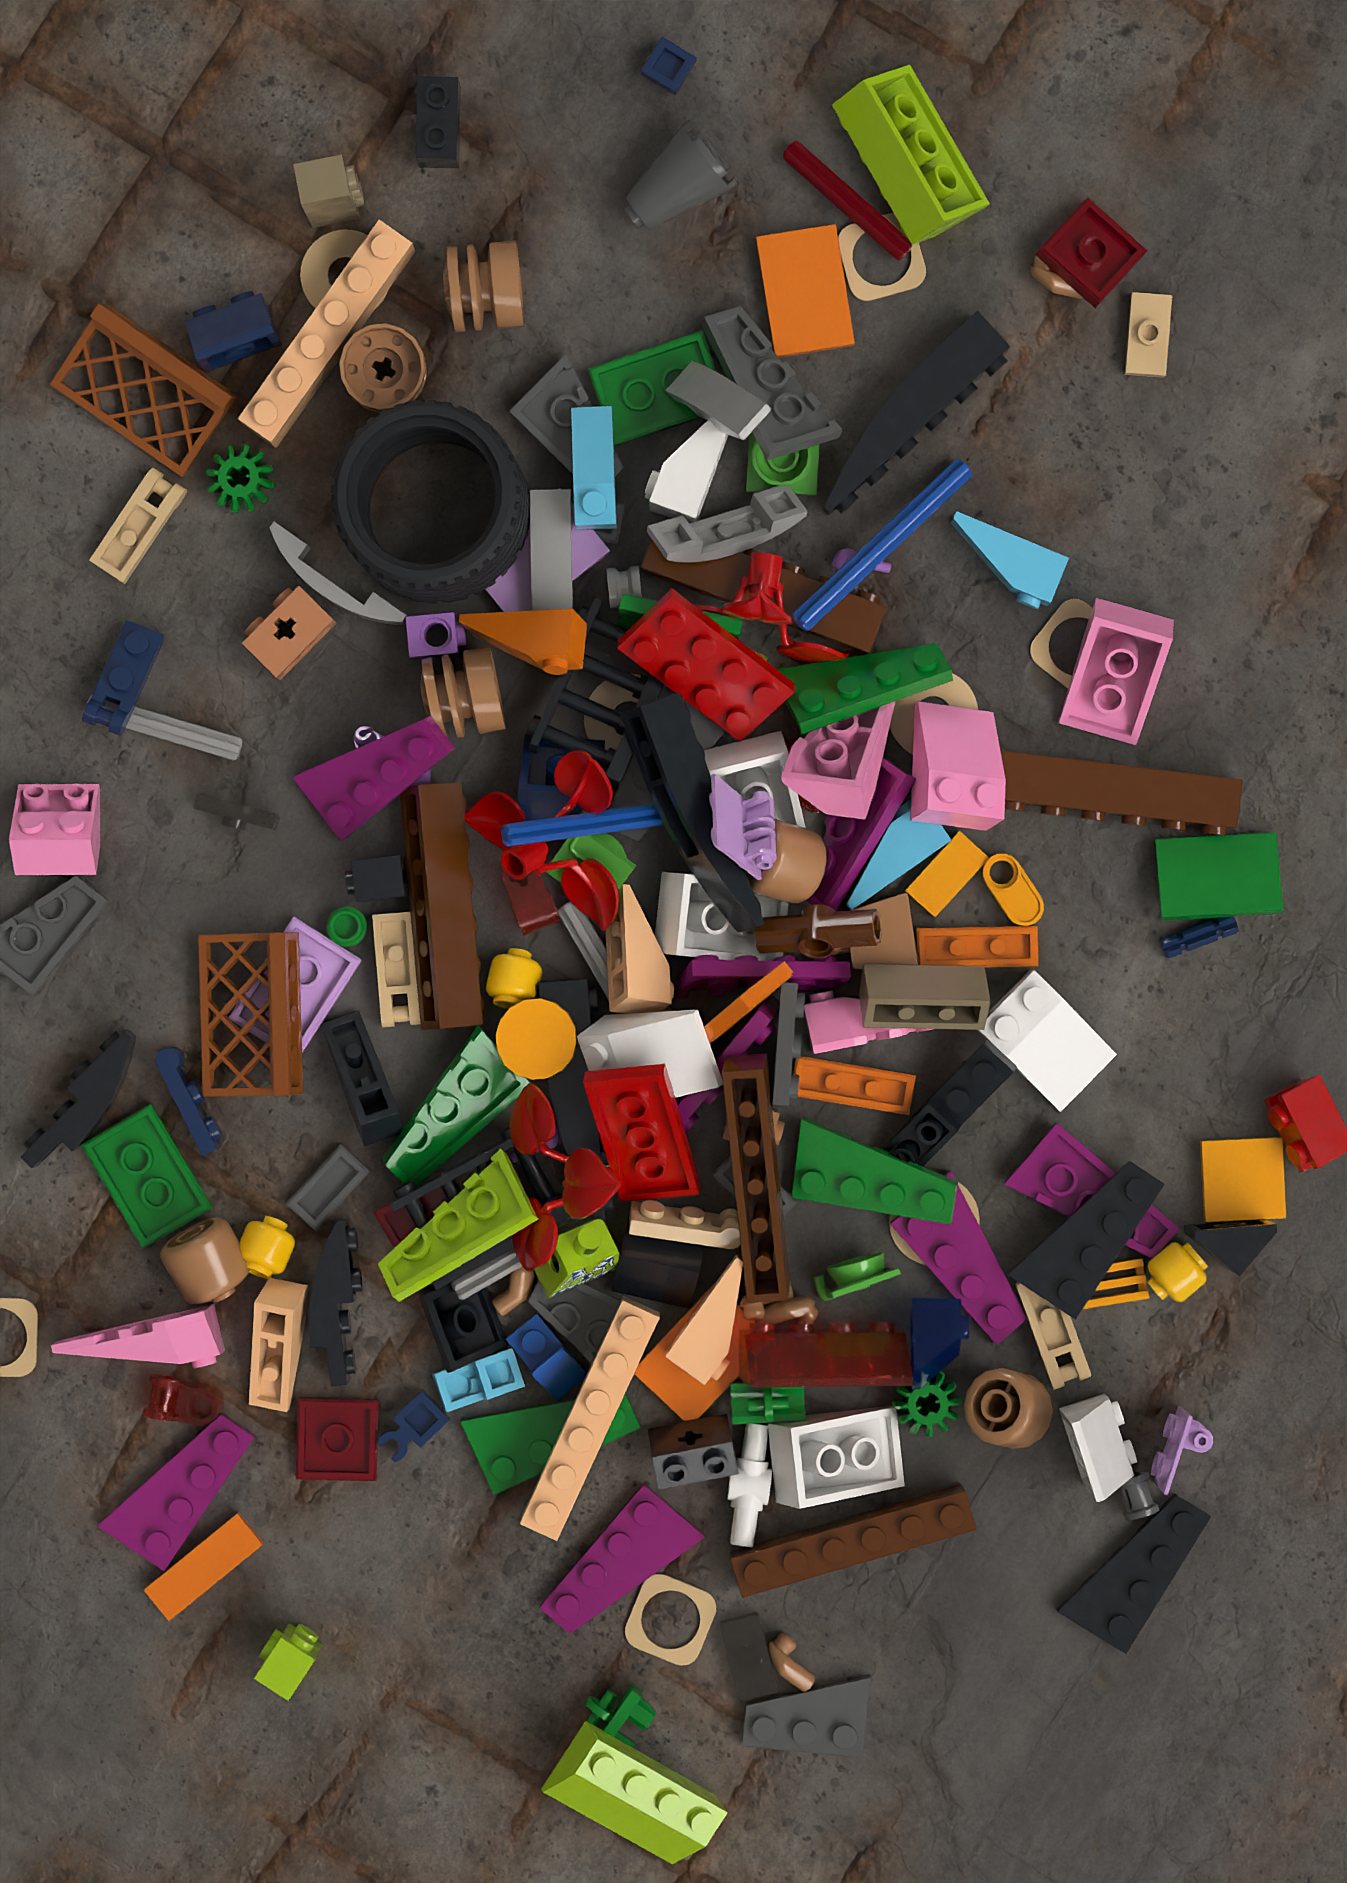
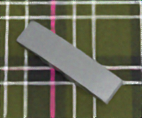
[665,361,772,440]

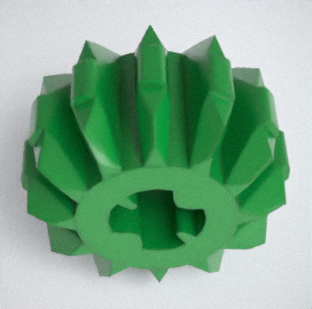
[206,444,275,514]
[892,1367,962,1438]

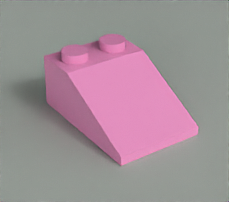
[1059,598,1174,745]
[910,701,1006,831]

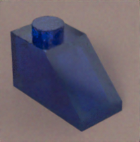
[910,1298,969,1389]

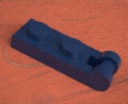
[82,620,165,736]
[155,1047,223,1156]

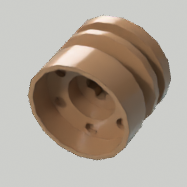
[443,240,524,333]
[339,323,427,414]
[420,646,506,738]

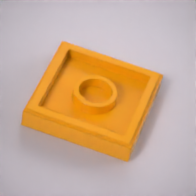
[1200,1137,1286,1222]

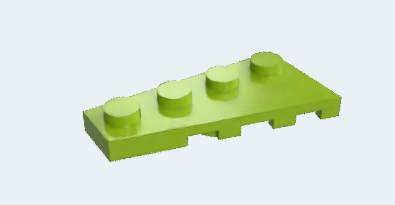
[378,1149,538,1302]

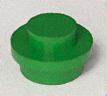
[326,906,367,947]

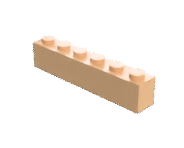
[238,220,416,448]
[520,1296,660,1541]

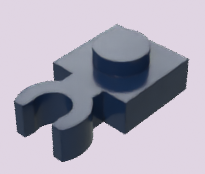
[377,1389,450,1462]

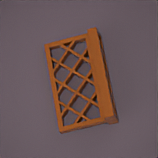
[50,303,240,477]
[198,932,303,1097]

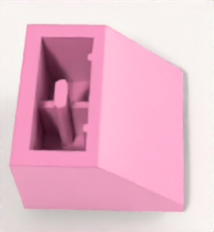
[9,784,100,875]

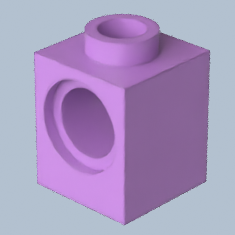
[406,612,467,660]

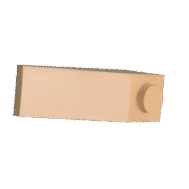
[606,884,674,1014]
[665,1254,743,1385]
[249,1278,308,1412]

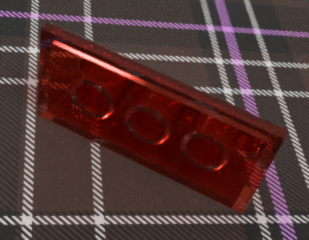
[739,1321,913,1387]

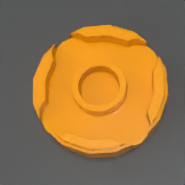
[496,998,578,1080]

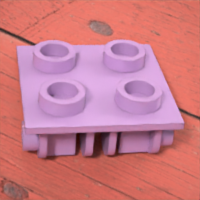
[709,774,777,880]
[1151,1406,1213,1495]

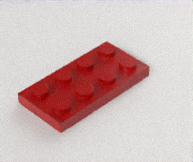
[617,588,795,742]
[583,1063,701,1202]

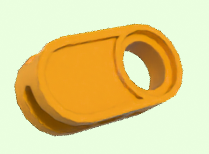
[982,854,1044,926]

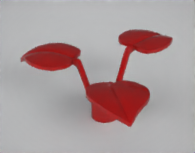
[694,552,850,663]
[464,750,619,931]
[510,1083,621,1272]

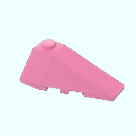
[781,702,895,819]
[804,990,932,1054]
[51,1303,225,1368]

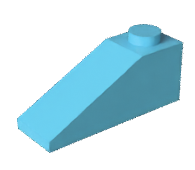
[571,406,617,530]
[951,511,1069,609]
[846,799,951,910]

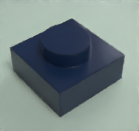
[641,37,697,95]

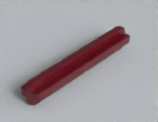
[783,140,912,261]

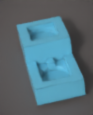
[432,1348,525,1412]

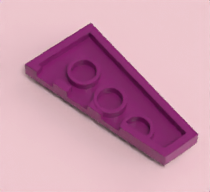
[292,716,455,841]
[806,756,916,911]
[673,955,851,999]
[677,995,779,1133]
[1003,1122,1180,1259]
[890,1170,1027,1345]
[98,1413,256,1571]
[539,1483,705,1634]

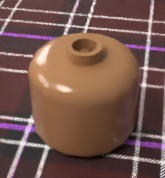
[747,819,827,903]
[160,1217,250,1304]
[963,1368,1053,1449]

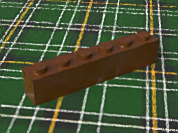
[641,522,887,655]
[1001,751,1243,836]
[400,782,484,1030]
[722,1053,790,1303]
[730,1484,977,1598]

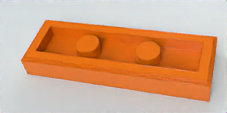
[916,926,1039,967]
[793,1056,916,1115]
[144,1512,264,1621]

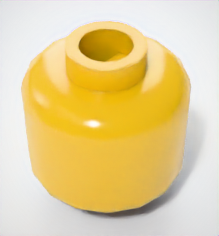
[486,948,543,1010]
[239,1216,295,1279]
[1147,1242,1208,1302]

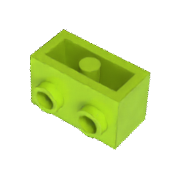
[254,1623,322,1701]

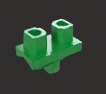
[730,1379,805,1425]
[585,1683,656,1747]

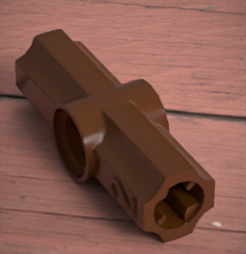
[754,904,882,958]

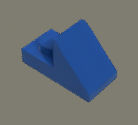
[506,1312,588,1400]

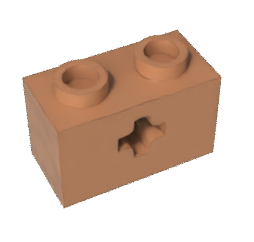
[242,586,337,680]

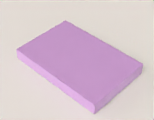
[486,488,610,612]
[229,916,362,1054]

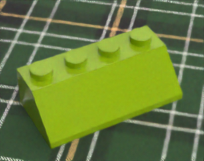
[832,65,990,245]
[541,1721,728,1864]

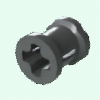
[1120,1470,1160,1520]

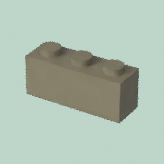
[293,154,365,228]
[859,964,990,1030]

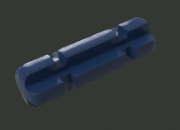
[1159,917,1238,958]

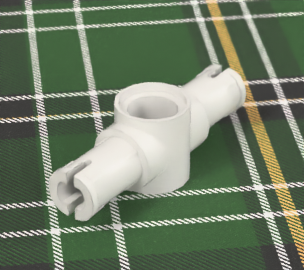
[727,1423,772,1547]

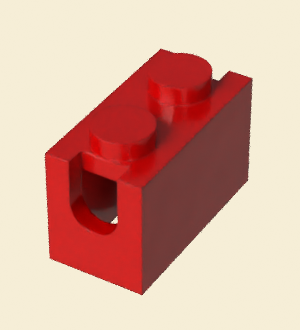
[1263,1075,1347,1173]

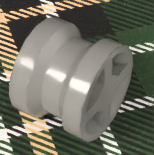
[606,565,642,609]

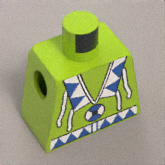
[534,1218,619,1298]

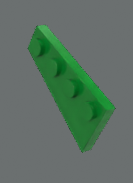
[777,643,953,734]
[382,1025,531,1185]
[792,1116,958,1224]
[460,1392,641,1495]

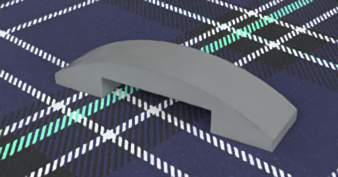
[647,485,807,562]
[530,489,573,610]
[269,521,407,625]

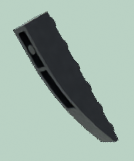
[824,310,1010,515]
[621,693,765,933]
[539,979,613,1223]

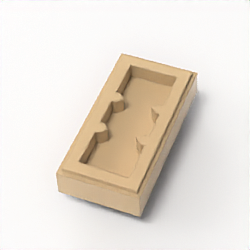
[1124,292,1172,378]

